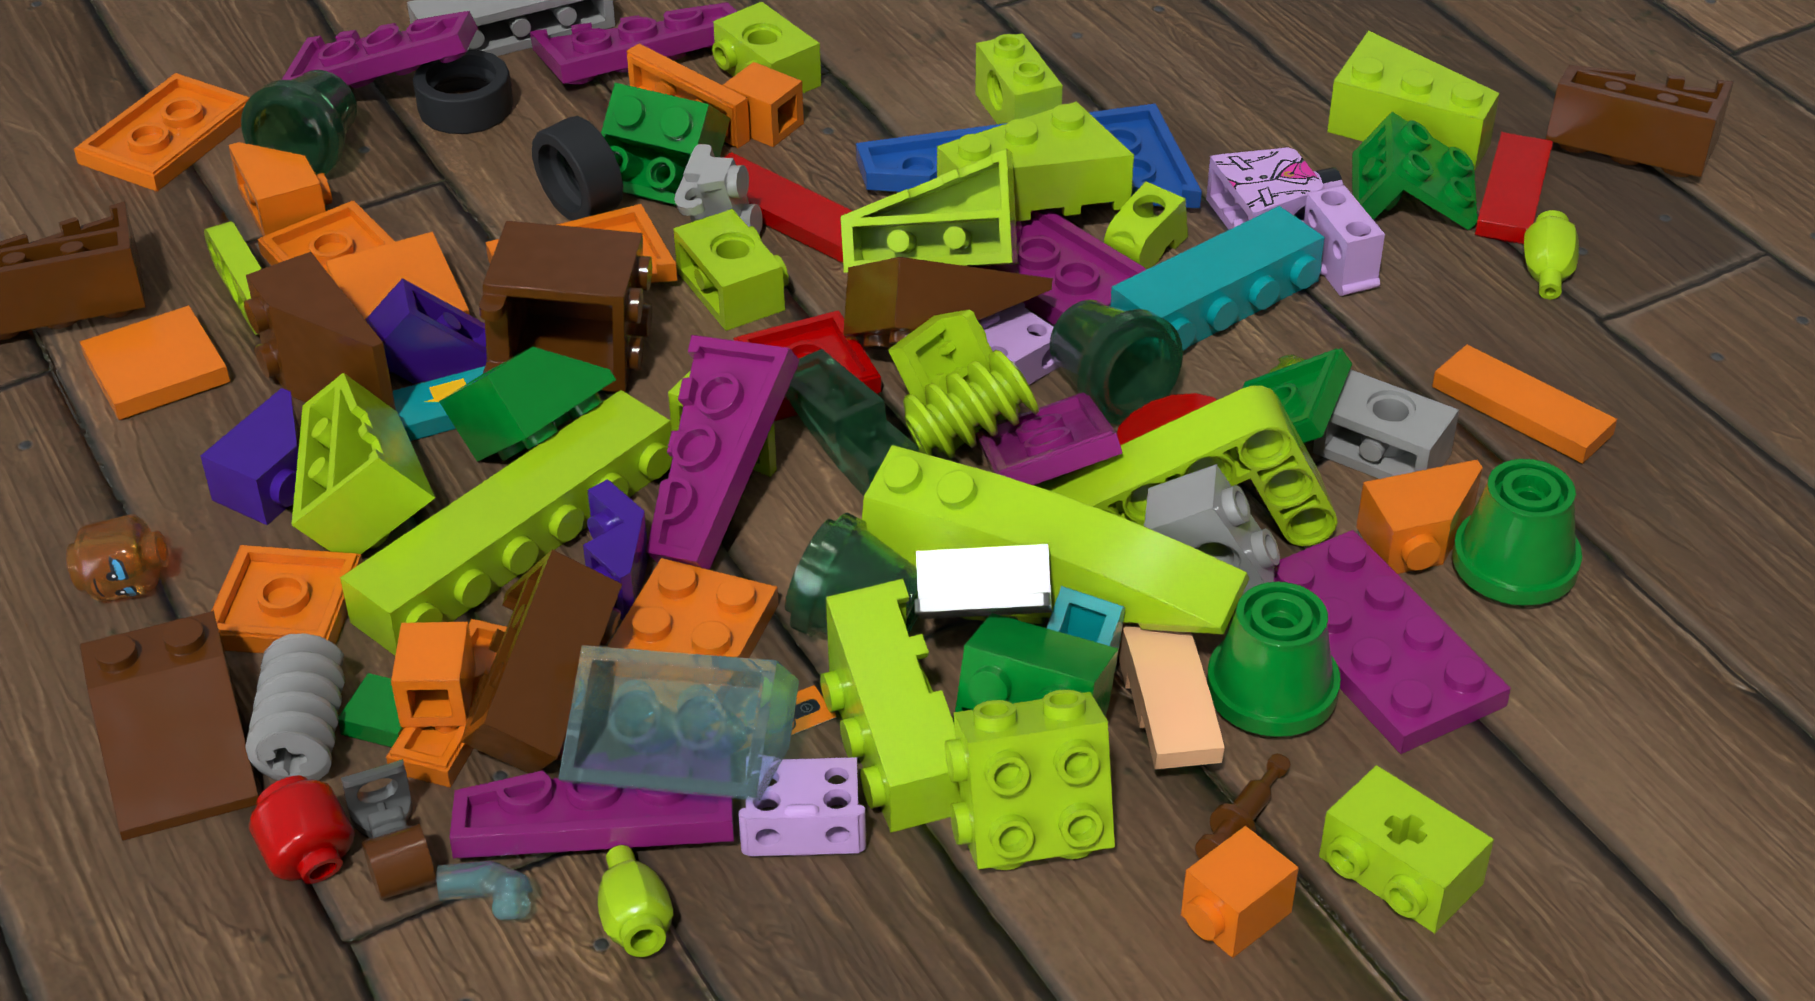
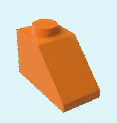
[228,142,332,236]
[1356,459,1483,574]

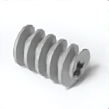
[245,633,345,781]

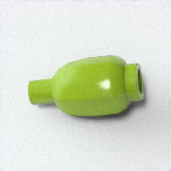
[1524,210,1579,300]
[598,845,673,957]

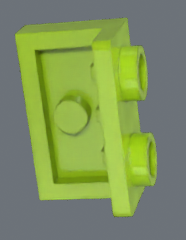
[888,310,1021,453]

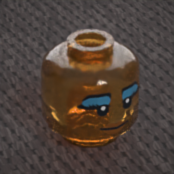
[66,514,169,603]

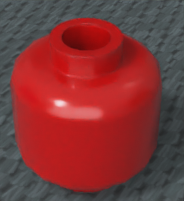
[249,775,355,884]

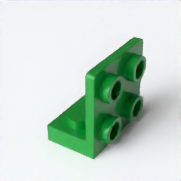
[1352,112,1478,230]

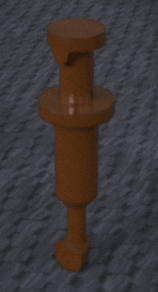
[1195,753,1291,859]

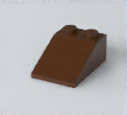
[244,252,396,410]
[843,257,1053,350]
[80,611,259,841]

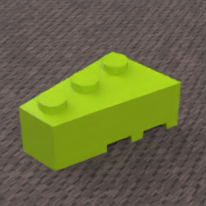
[1327,30,1500,170]
[937,101,1134,221]
[841,148,1018,273]
[292,373,435,554]
[820,579,961,833]

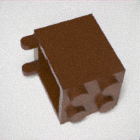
[479,221,652,392]

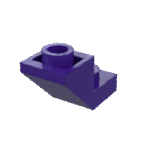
[583,479,649,621]

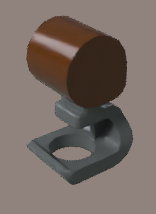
[341,759,437,900]

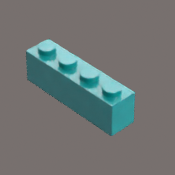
[1109,206,1325,365]

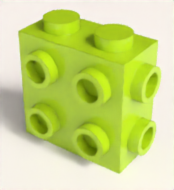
[945,690,1115,870]

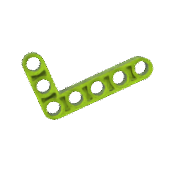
[1035,386,1338,546]

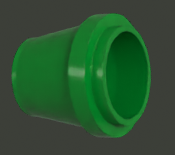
[1452,459,1582,605]
[1207,582,1341,737]

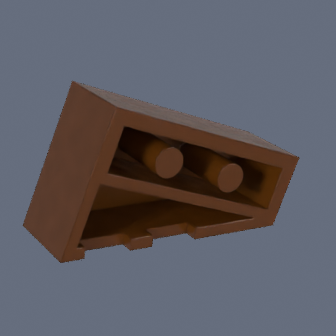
[1545,65,1734,177]
[0,201,146,340]
[461,549,622,773]

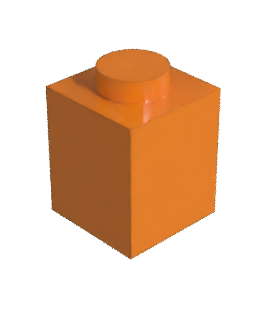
[723,62,804,147]
[391,622,476,727]
[1181,825,1299,958]

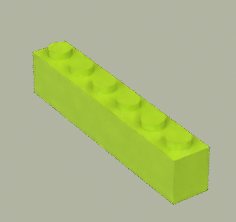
[340,390,672,655]

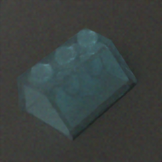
[558,645,799,800]

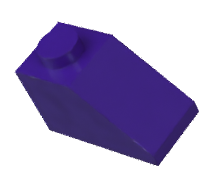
[365,278,487,384]
[200,388,300,525]

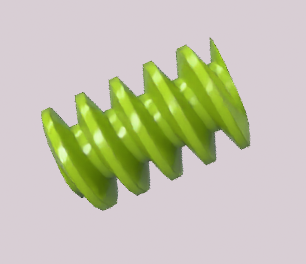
[903,350,1039,459]

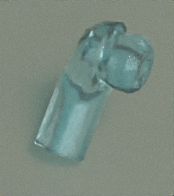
[437,861,533,920]

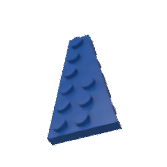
[856,103,1202,208]

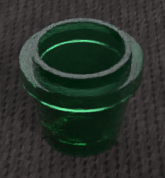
[241,70,357,175]
[1050,300,1183,425]
[785,512,918,637]

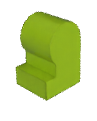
[1104,181,1188,269]

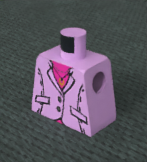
[1206,147,1343,230]

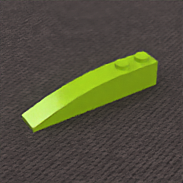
[856,445,1249,634]

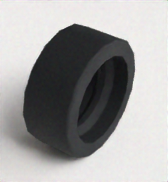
[413,50,513,134]
[532,116,623,221]

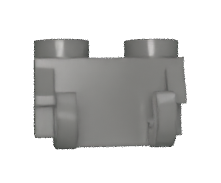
[674,144,762,234]

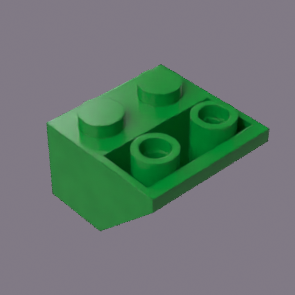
[601,83,730,206]
[439,347,616,462]
[954,613,1119,725]

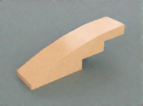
[1118,622,1225,769]

